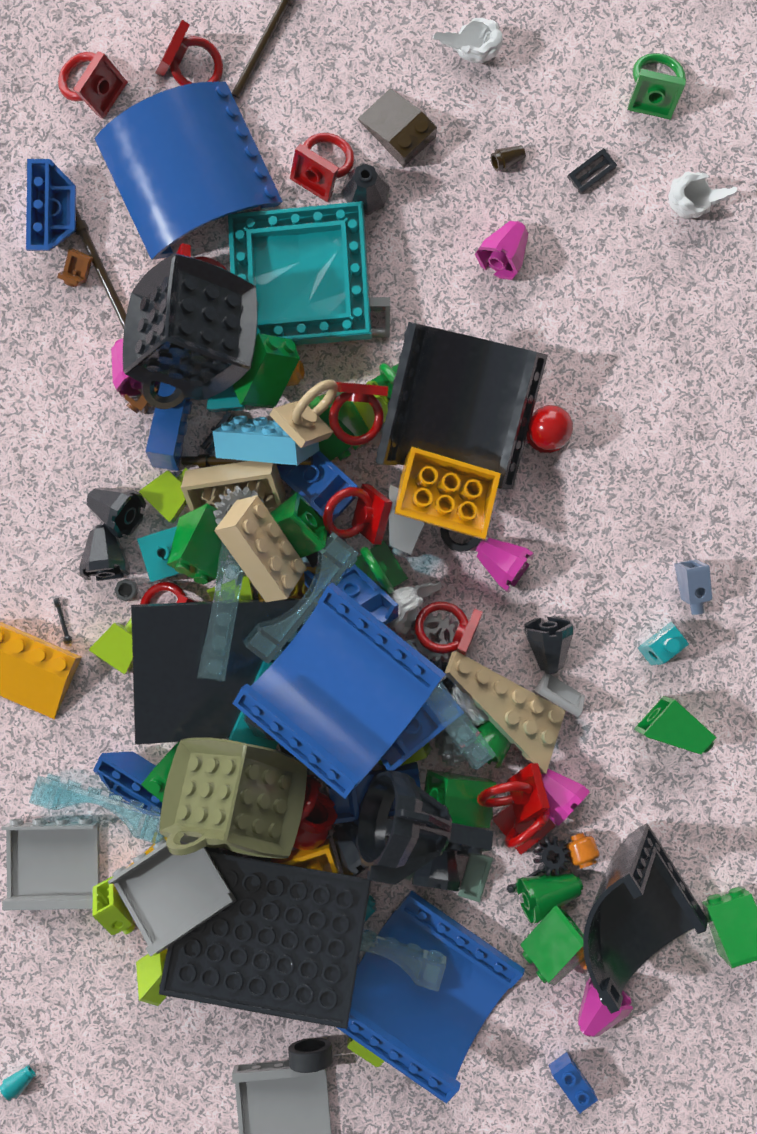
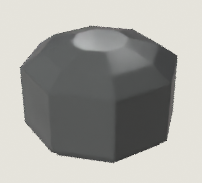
[114,579,139,601]

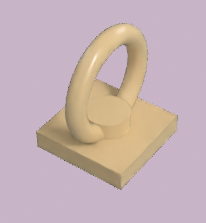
[269,379,338,448]

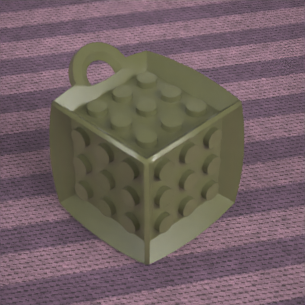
[159,738,307,858]

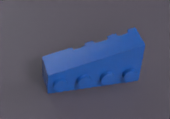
[145,382,192,471]

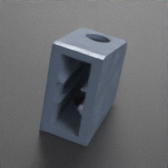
[674,560,712,615]

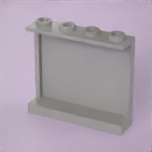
[1,817,100,911]
[108,839,237,957]
[232,1060,332,1134]

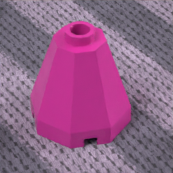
[474,221,529,280]
[111,338,159,397]
[476,538,534,593]
[541,769,590,826]
[578,978,633,1037]

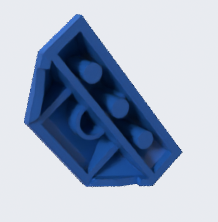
[26,159,76,251]
[93,751,162,817]

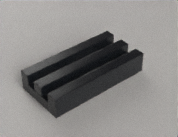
[567,148,617,195]

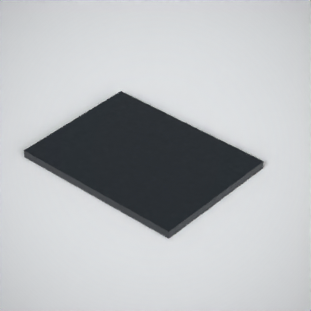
[131,597,320,745]
[159,851,371,1029]

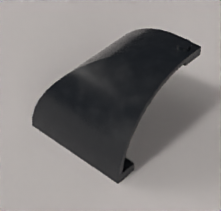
[583,823,708,1014]

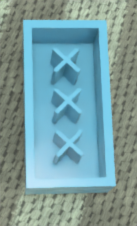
[213,415,319,465]

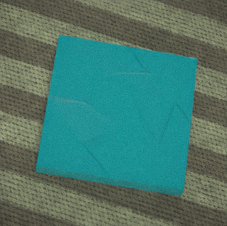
[228,201,372,346]

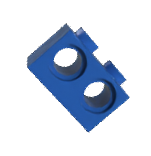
[549,1052,598,1114]

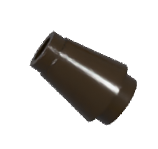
[490,145,526,172]

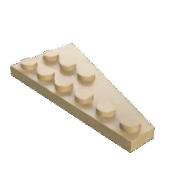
[445,651,566,774]

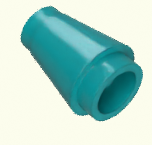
[0,1065,36,1101]

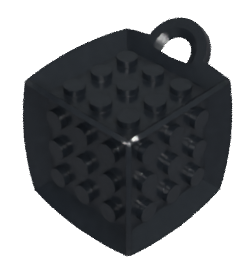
[123,253,258,409]

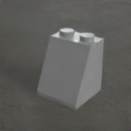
[388,485,425,558]

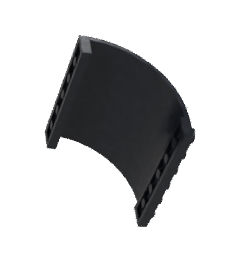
[375,322,548,489]

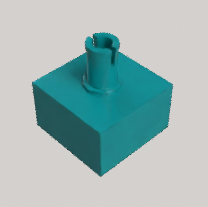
[137,526,182,583]

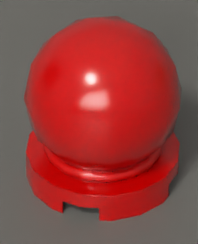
[526,405,573,454]
[293,792,338,850]

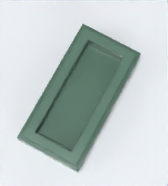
[458,854,493,903]

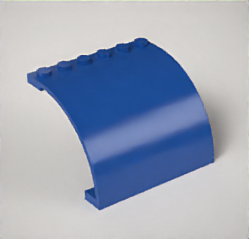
[94,82,283,260]
[232,582,446,799]
[336,890,525,1104]

